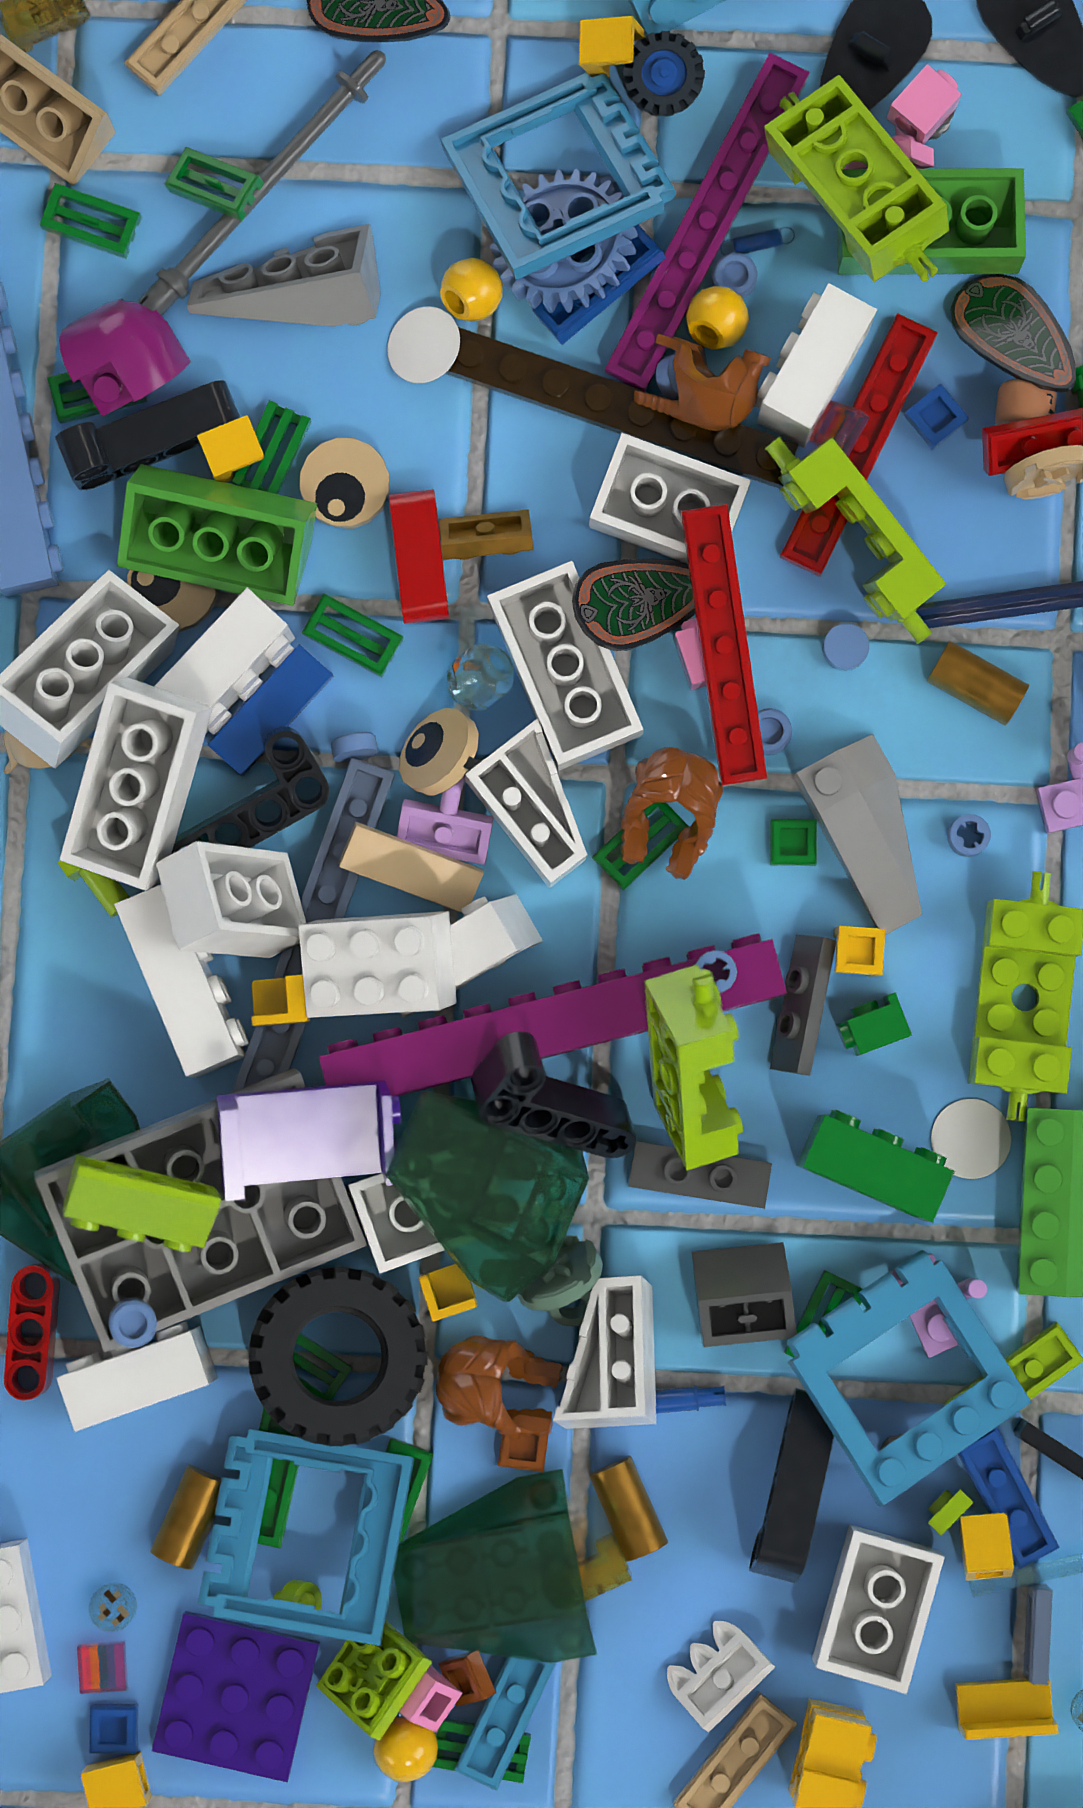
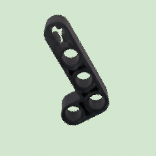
[55,380,241,490]
[171,726,330,855]
[471,1031,636,1158]
[749,1388,834,1583]

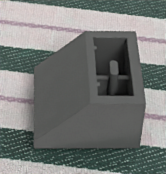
[692,1242,796,1347]

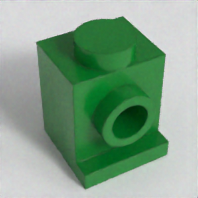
[836,992,912,1056]

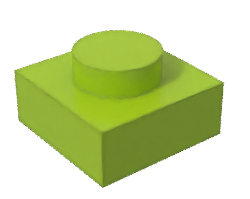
[928,1489,974,1536]

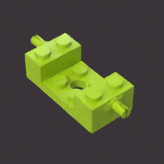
[764,75,949,282]
[765,437,946,644]
[968,871,1083,1122]
[644,965,743,1171]

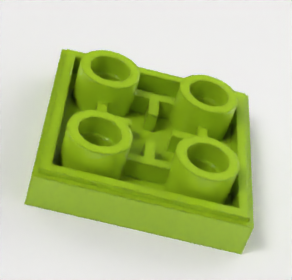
[316,1620,432,1741]

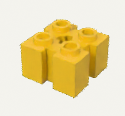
[788,1698,877,1808]

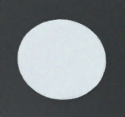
[387,307,460,383]
[931,1099,1011,1179]

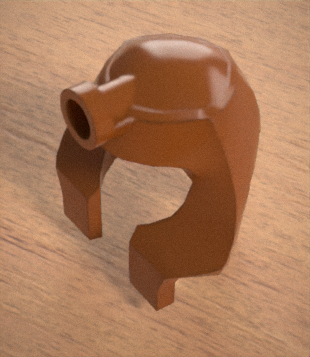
[634,334,771,431]

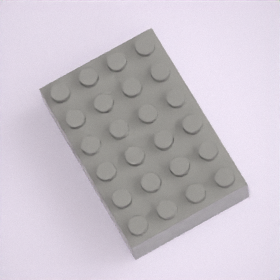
[34,1068,367,1353]

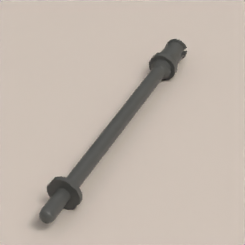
[137,50,386,316]

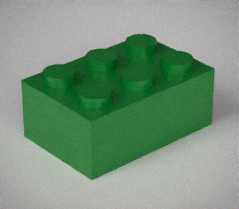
[796,1110,955,1223]

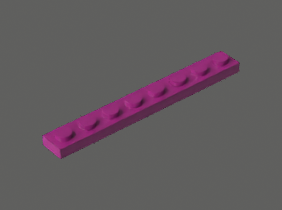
[605,52,810,391]

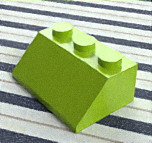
[62,1154,221,1252]

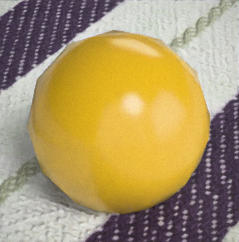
[440,257,503,322]
[686,286,749,349]
[373,1717,438,1782]

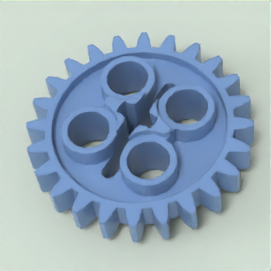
[490,169,638,313]

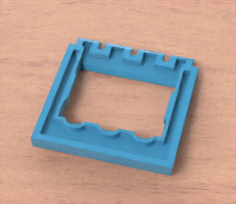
[440,73,677,280]
[787,1250,1031,1506]
[197,1429,414,1646]

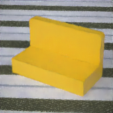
[955,1678,1059,1740]

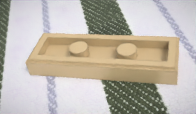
[124,0,247,96]
[338,821,484,913]
[673,1692,797,1808]

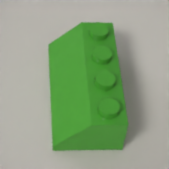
[837,168,1026,275]
[117,464,317,606]
[1016,1107,1083,1297]

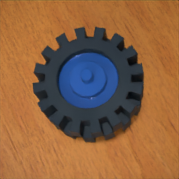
[622,31,705,117]

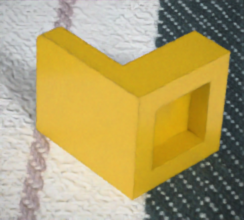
[579,16,644,78]
[197,415,264,483]
[833,926,885,977]
[251,975,310,1027]
[418,1261,478,1322]
[959,1513,1014,1581]
[81,1751,152,1808]

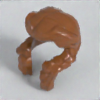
[620,747,723,880]
[436,1336,563,1439]

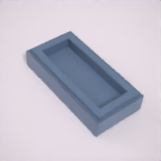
[1023,1583,1053,1685]

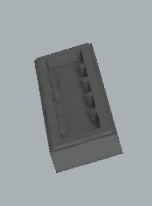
[770,934,836,1076]
[628,1141,772,1209]

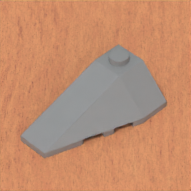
[187,224,380,327]
[793,734,922,935]

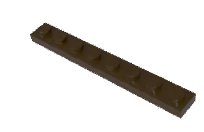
[445,327,799,489]

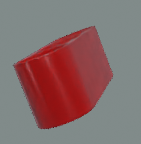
[389,489,449,624]
[4,1264,60,1401]

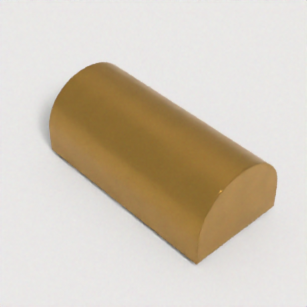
[926,640,1029,726]
[588,1456,668,1561]
[150,1464,221,1570]

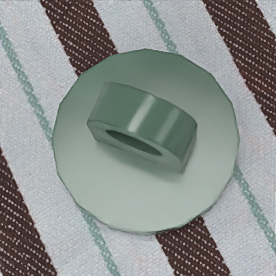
[511,1235,603,1327]

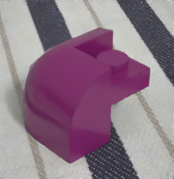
[59,298,191,417]

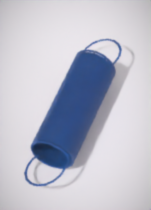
[720,227,795,255]

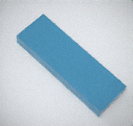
[454,1640,557,1791]

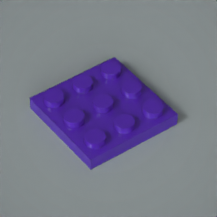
[152,1611,320,1783]

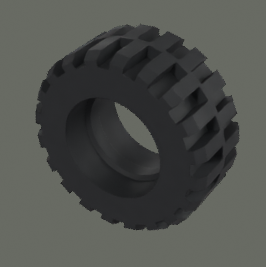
[248,1267,428,1447]

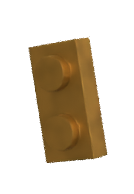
[439,509,534,560]

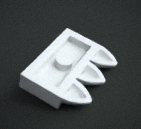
[667,1621,775,1732]

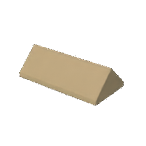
[0,34,116,185]

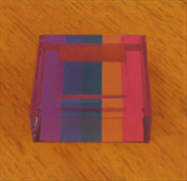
[809,400,870,457]
[77,1641,128,1694]

